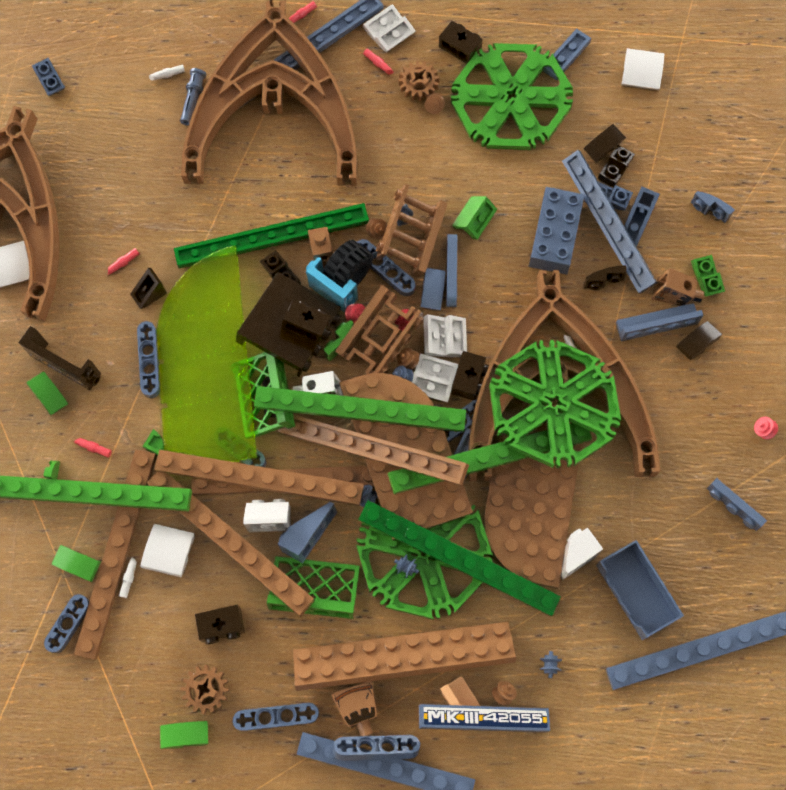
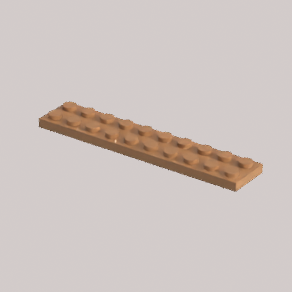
[293,622,516,691]

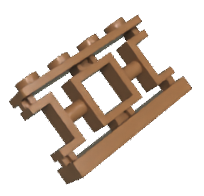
[335,285,424,374]

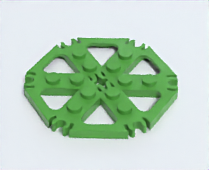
[451,43,573,150]
[489,340,621,468]
[356,505,493,620]

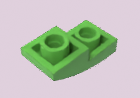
[691,255,725,297]
[323,320,354,362]
[26,371,68,416]
[51,545,101,582]
[160,721,208,749]

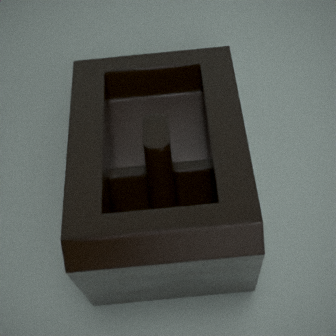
[130,268,167,309]

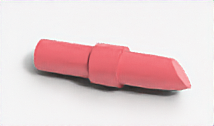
[288,1,317,23]
[363,48,393,74]
[108,248,140,275]
[74,438,112,458]

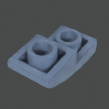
[32,58,65,97]
[599,182,633,210]
[691,191,735,223]
[420,268,445,310]

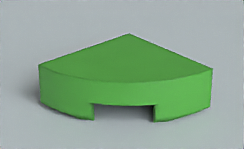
[142,429,164,456]
[43,460,60,479]

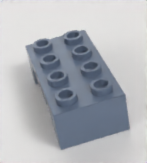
[528,187,585,275]
[596,540,684,640]

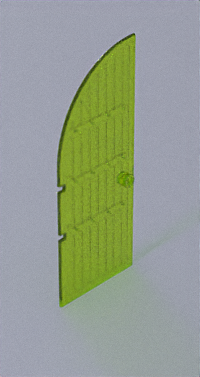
[157,245,257,462]

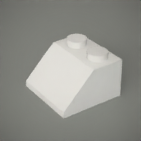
[243,499,291,532]
[560,528,603,580]

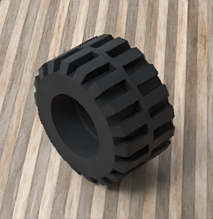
[323,239,373,288]

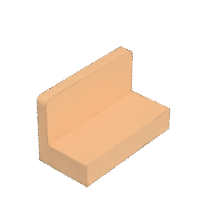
[440,677,480,706]

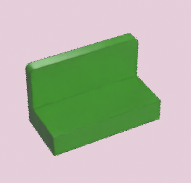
[452,196,497,240]

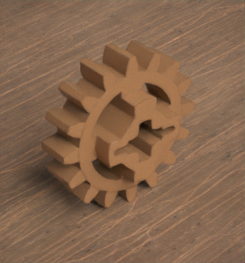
[398,61,439,101]
[181,665,230,714]

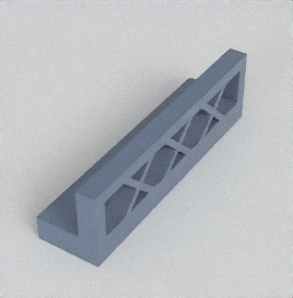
[616,303,704,341]

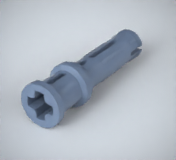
[180,68,207,126]

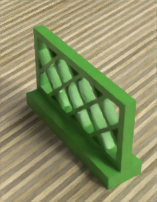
[234,352,295,440]
[267,556,360,619]

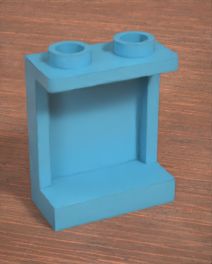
[306,257,358,313]

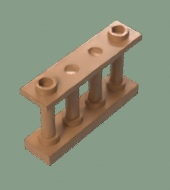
[376,184,448,278]

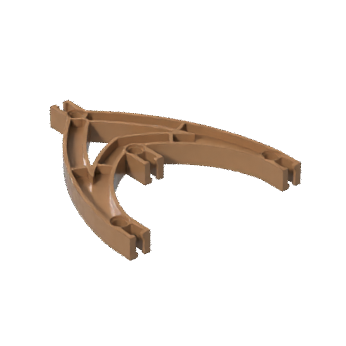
[181,0,357,186]
[0,106,59,322]
[468,270,660,482]

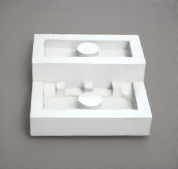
[363,4,416,53]
[621,48,664,91]
[0,241,29,288]
[423,314,467,357]
[412,353,459,403]
[140,524,195,577]

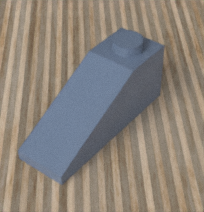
[624,186,660,247]
[278,502,337,563]

